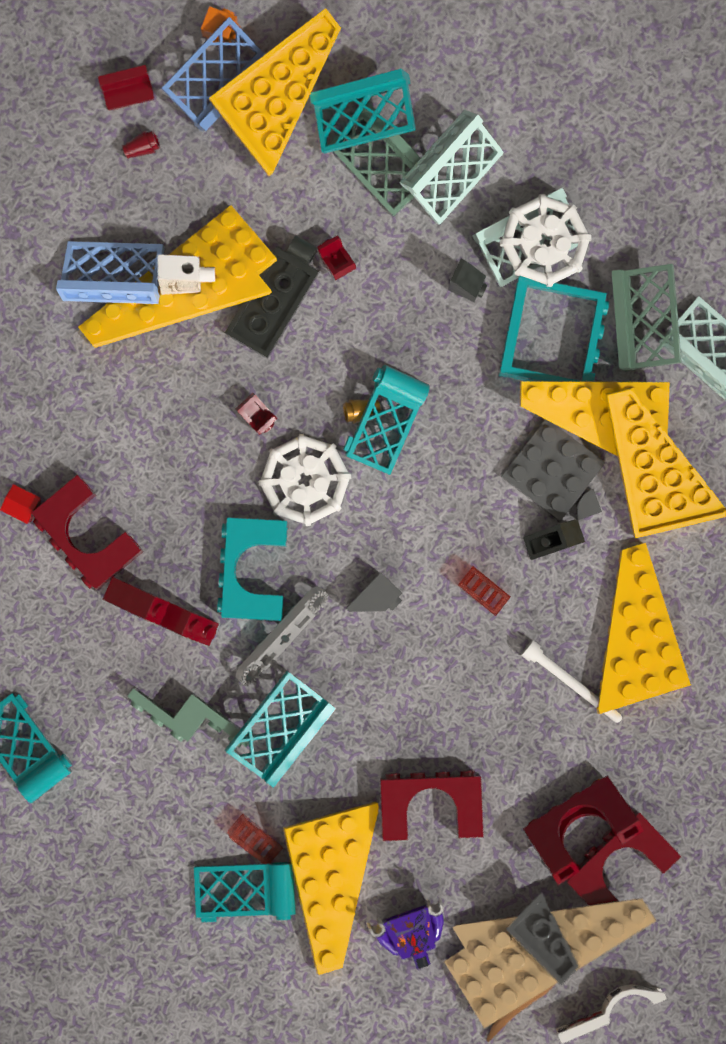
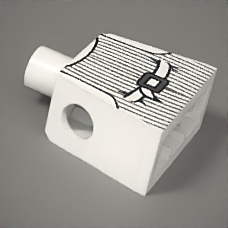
[158,255,215,295]

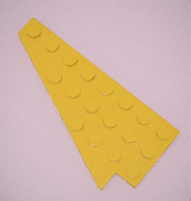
[78,205,277,348]

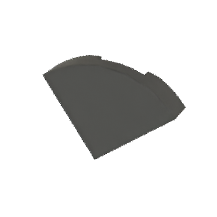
[576,489,602,520]

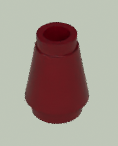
[122,130,160,159]

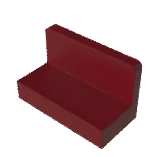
[98,65,154,111]

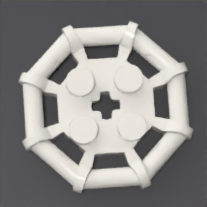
[499,194,592,287]
[258,434,351,526]

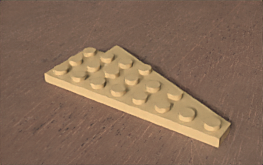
[444,898,656,1028]

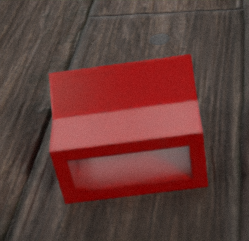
[0,484,41,524]

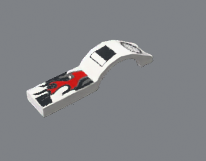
[555,984,667,1044]

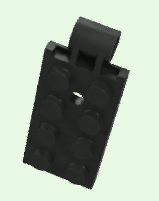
[225,235,320,359]

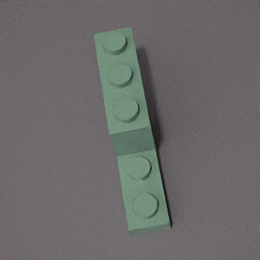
[127,688,249,748]

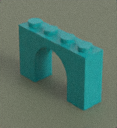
[217,518,288,621]

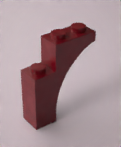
[102,577,219,646]

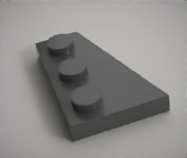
[506,893,579,986]

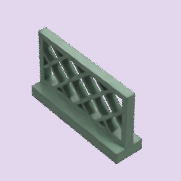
[328,103,427,216]
[612,264,682,371]

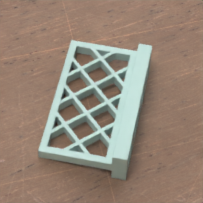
[399,110,504,225]
[472,188,578,287]
[659,297,726,400]

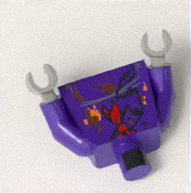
[367,897,444,969]

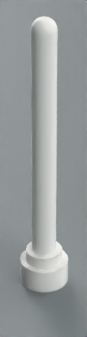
[521,640,622,723]

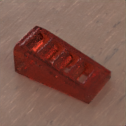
[457,566,511,616]
[227,814,283,864]

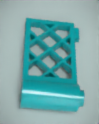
[343,365,430,475]
[0,693,72,804]
[194,862,296,923]

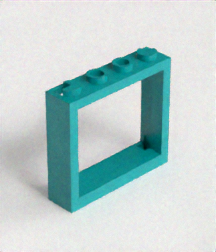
[499,276,609,381]

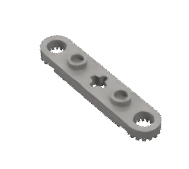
[236,586,329,686]

